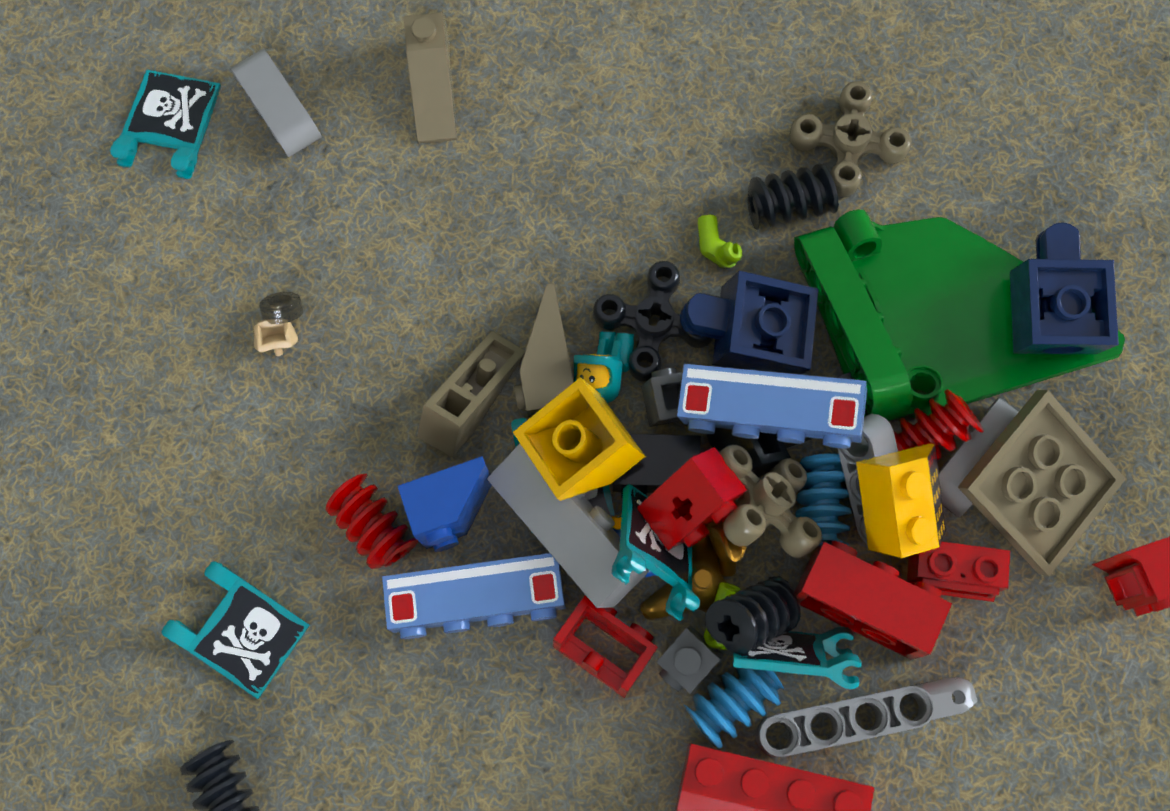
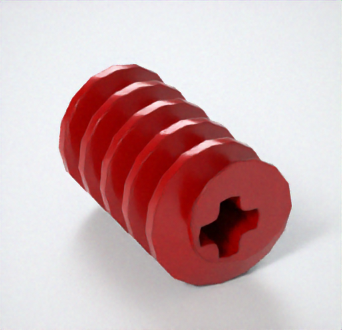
[893,389,984,460]
[325,473,419,569]

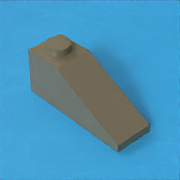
[404,12,457,144]
[514,283,573,418]
[417,331,525,458]

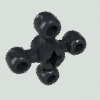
[593,261,713,382]

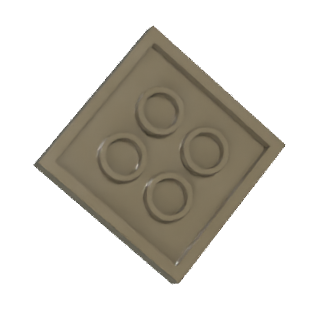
[958,390,1126,577]

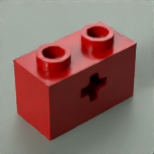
[637,447,747,551]

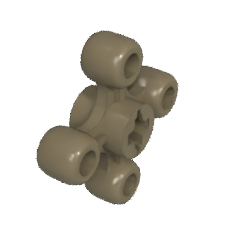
[790,81,912,198]
[719,445,822,558]

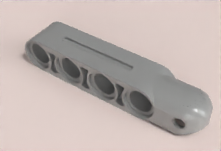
[755,677,977,757]

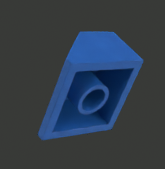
[398,456,492,552]

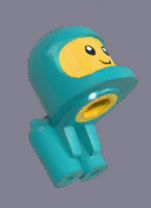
[573,331,634,404]

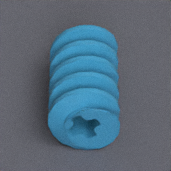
[795,453,852,546]
[683,668,785,749]

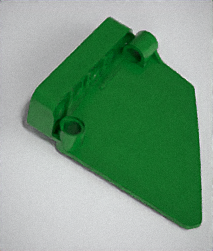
[794,209,1125,422]

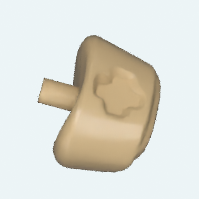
[253,317,298,356]

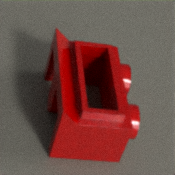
[1092,536,1170,617]
[907,542,1010,602]
[553,595,658,698]

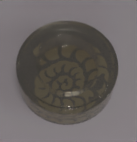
[259,292,303,324]

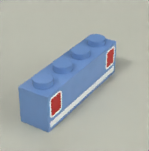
[677,364,867,448]
[382,553,566,639]

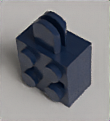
[1010,222,1119,354]
[680,271,819,375]

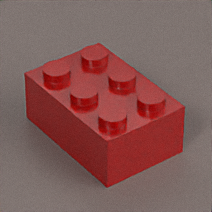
[794,541,952,660]

